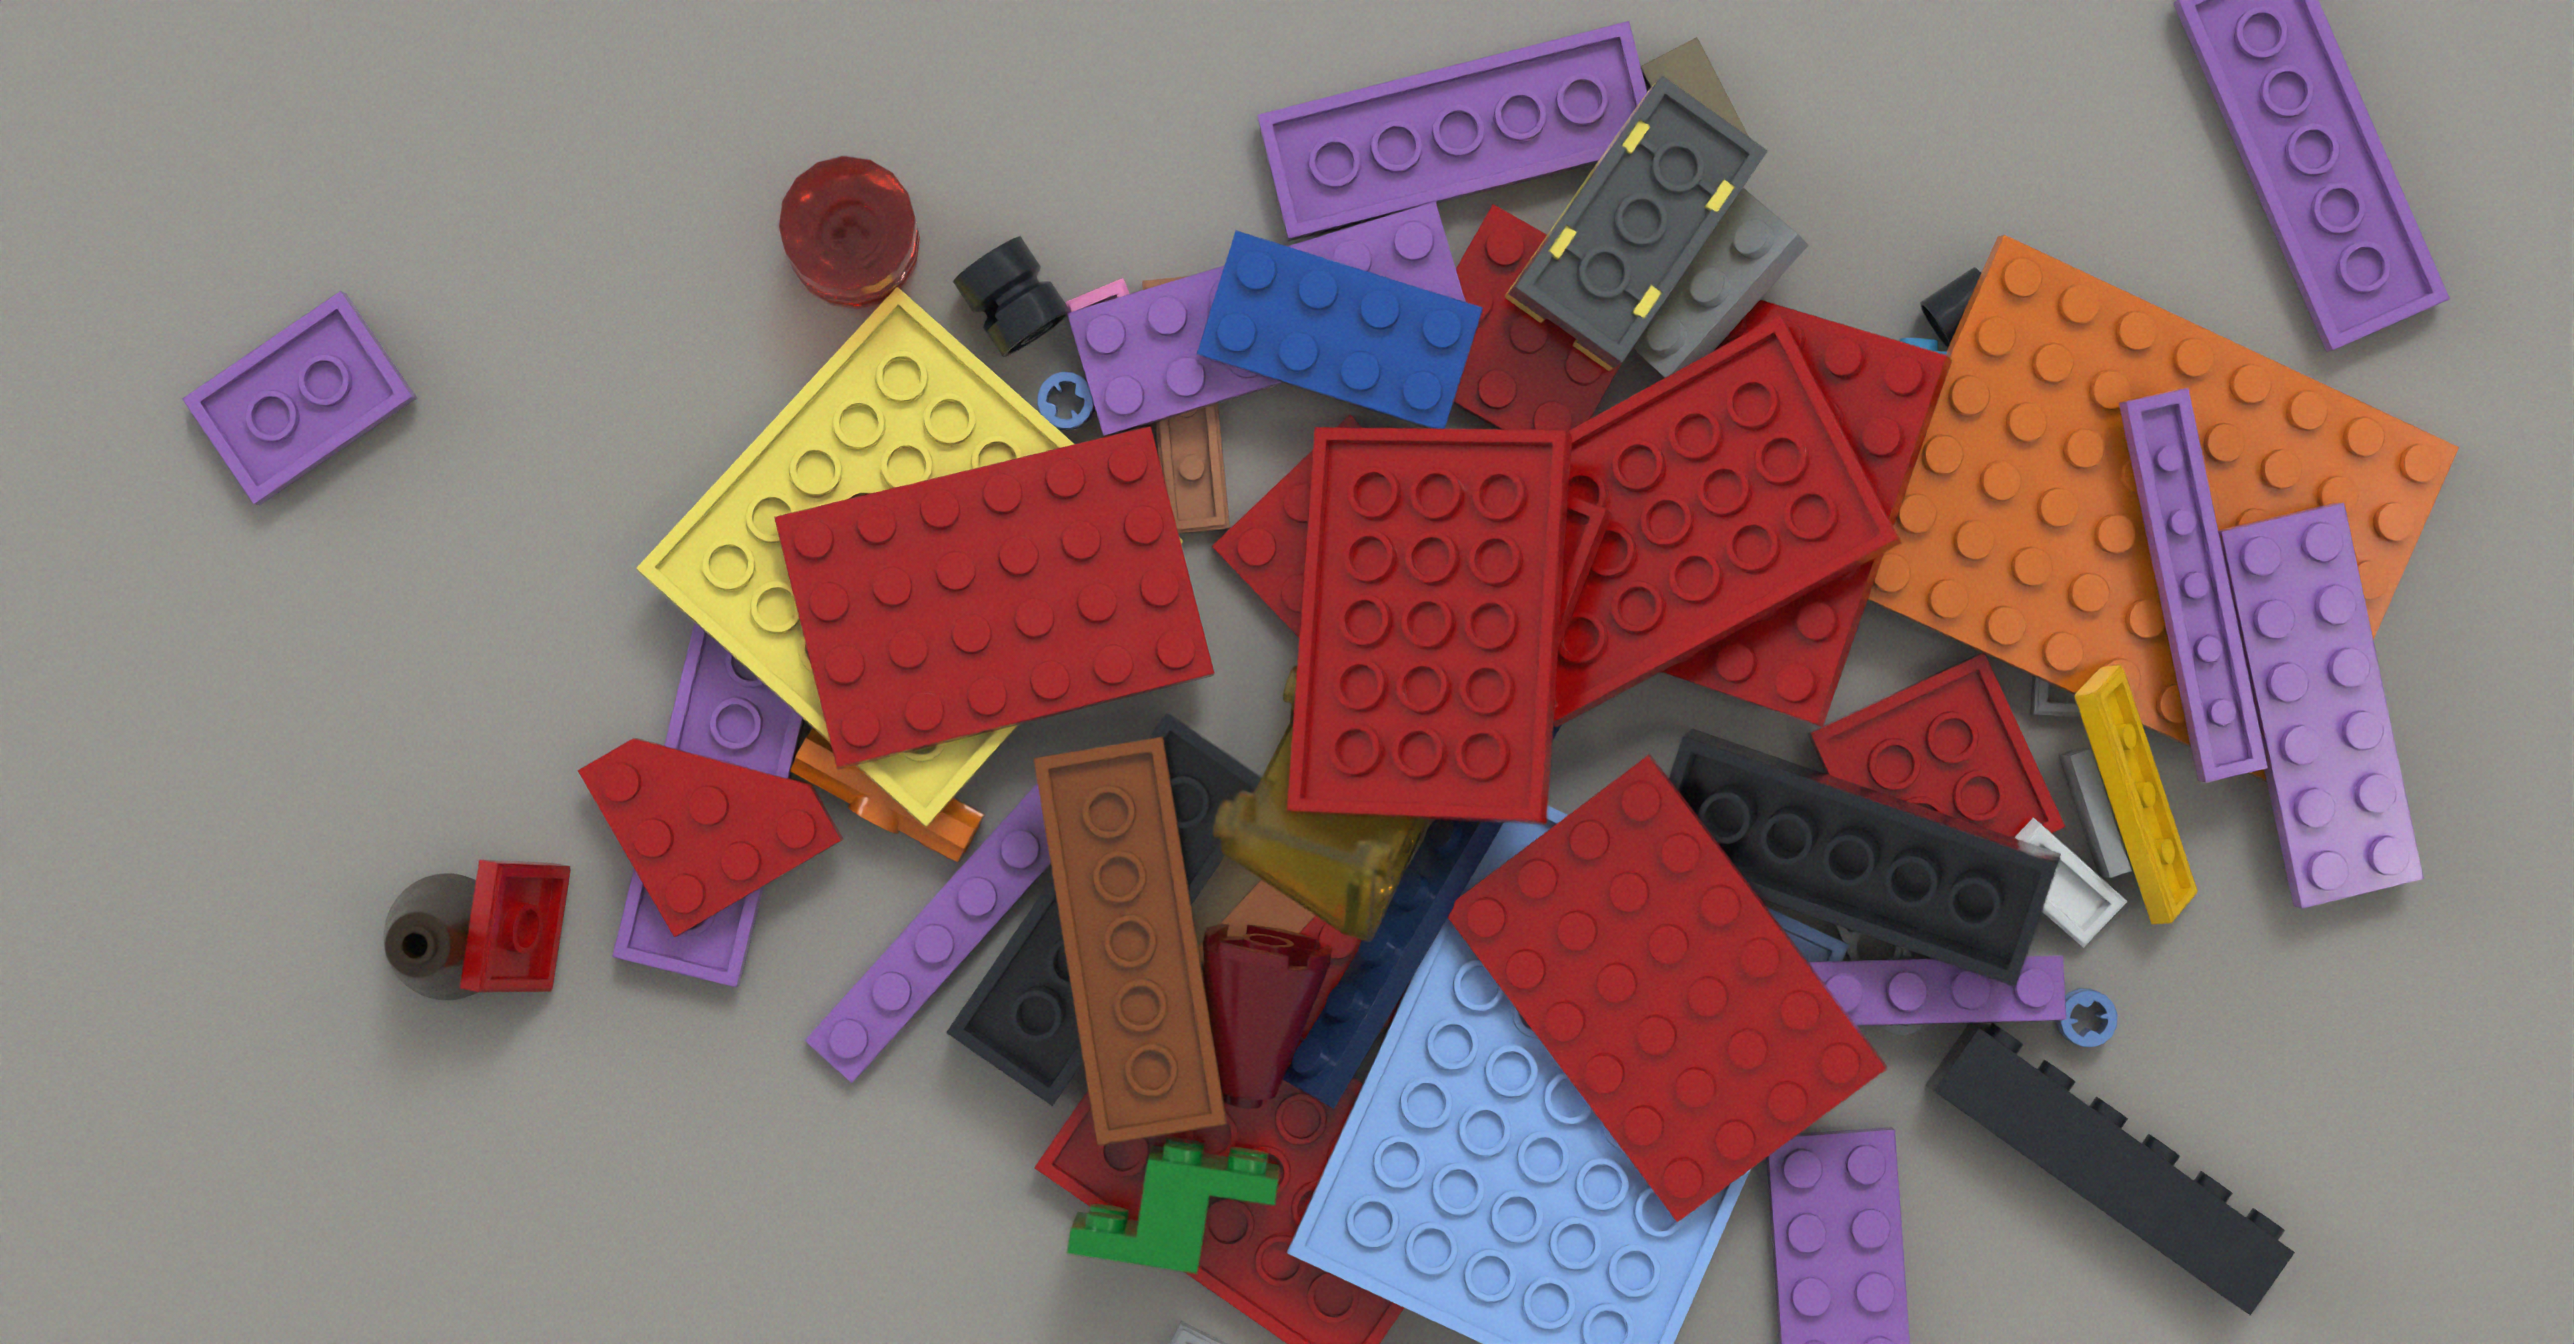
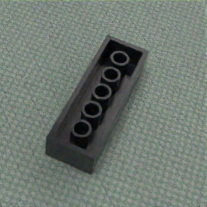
[946,713,1273,1106]
[1669,729,2061,987]

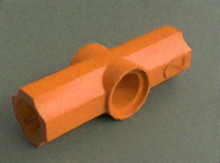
[790,728,986,862]

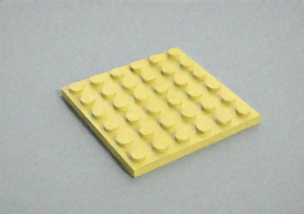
[636,287,1183,828]

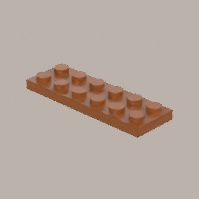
[1033,737,1227,1146]

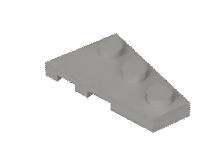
[1633,188,1809,378]

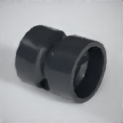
[953,236,1071,357]

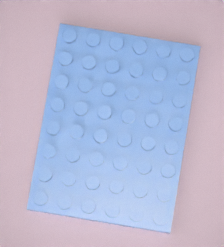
[1286,806,1849,1344]

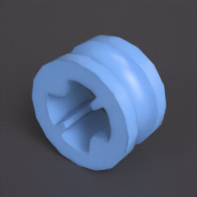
[1037,372,1095,431]
[2055,988,2118,1047]

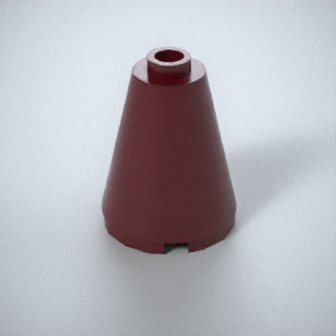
[1202,924,1332,1109]

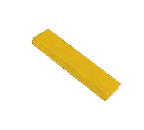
[2074,665,2198,925]

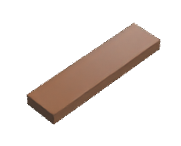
[1142,276,1230,534]

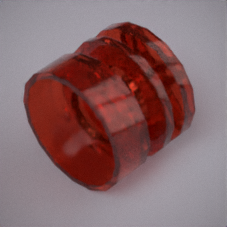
[778,156,921,309]

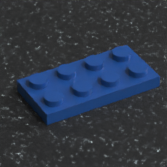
[1197,230,1483,429]

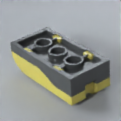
[1505,76,1768,371]

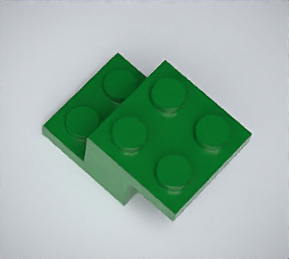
[1067,1137,1279,1274]

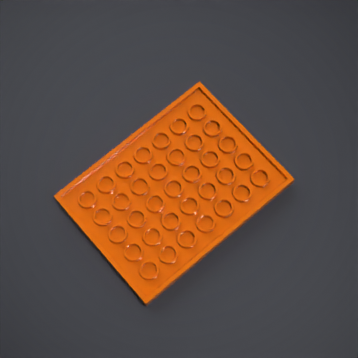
[1867,235,2459,782]

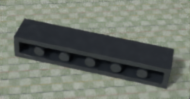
[1925,1023,2295,1315]

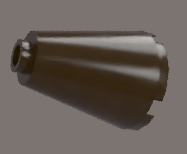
[384,873,478,1000]

